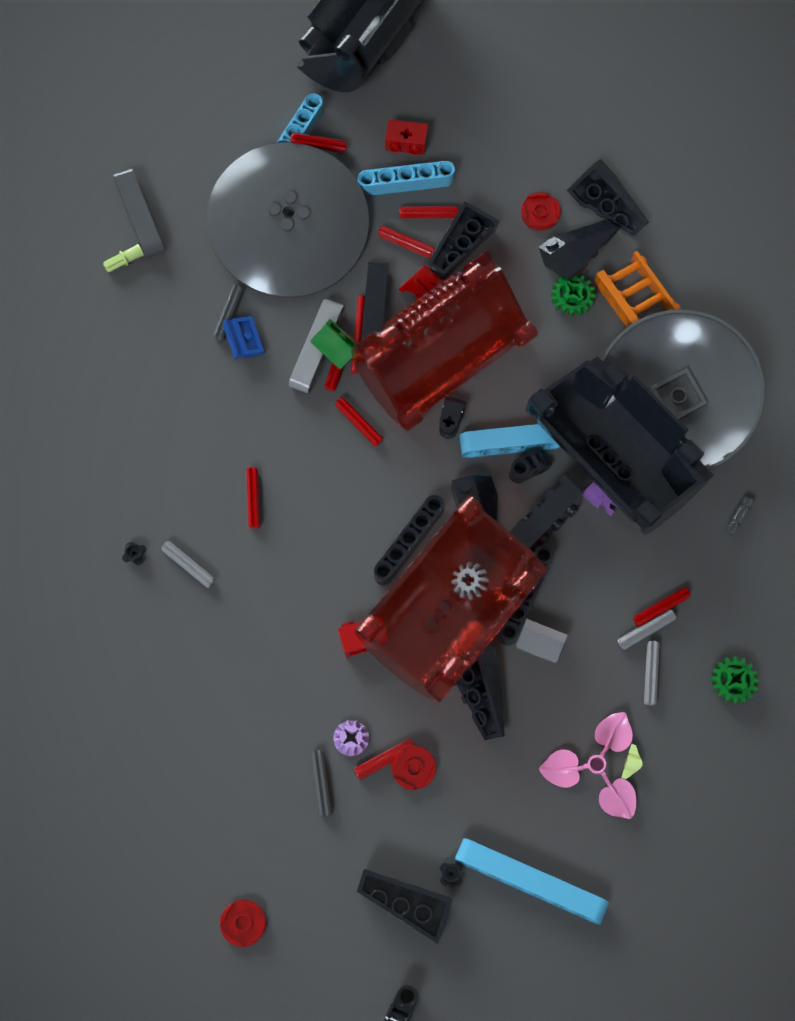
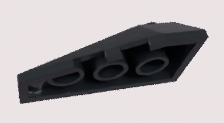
[567,159,649,236]
[451,475,497,565]
[445,645,505,740]

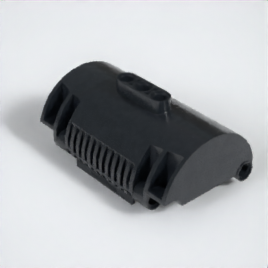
[297,0,422,93]
[526,356,714,535]

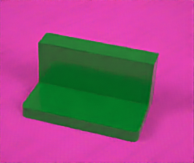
[310,318,360,369]

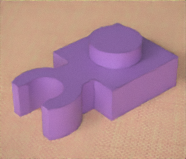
[582,482,618,516]

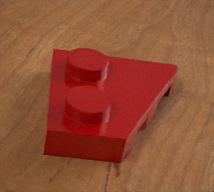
[398,264,454,307]

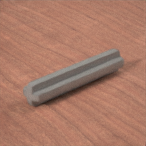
[161,541,215,588]
[617,609,676,650]
[644,641,660,706]

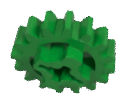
[550,275,595,317]
[710,656,759,705]

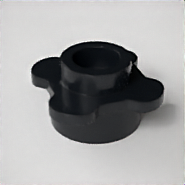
[122,542,147,565]
[440,862,463,886]

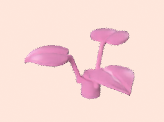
[539,712,636,819]

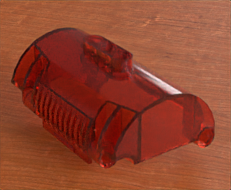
[351,250,538,431]
[354,496,548,703]

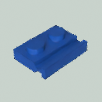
[223,316,264,360]

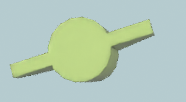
[621,744,643,780]

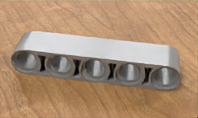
[289,299,345,394]

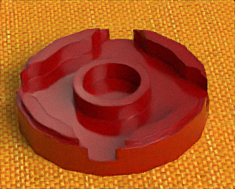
[521,192,561,231]
[391,745,436,791]
[220,900,266,947]

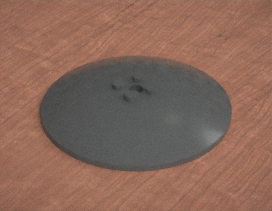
[207,143,369,298]
[601,309,765,470]

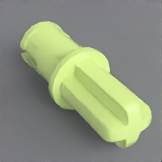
[103,244,144,272]

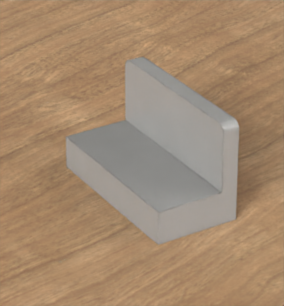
[516,619,567,663]

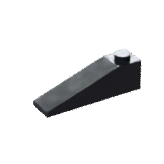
[539,220,619,281]

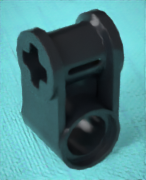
[439,396,466,439]
[509,448,551,484]
[384,985,418,1021]

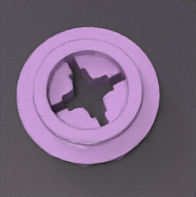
[334,720,369,756]

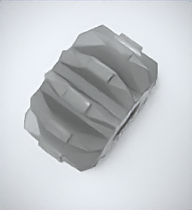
[451,562,489,600]

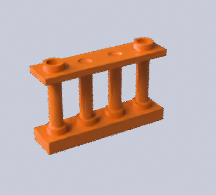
[594,251,682,328]

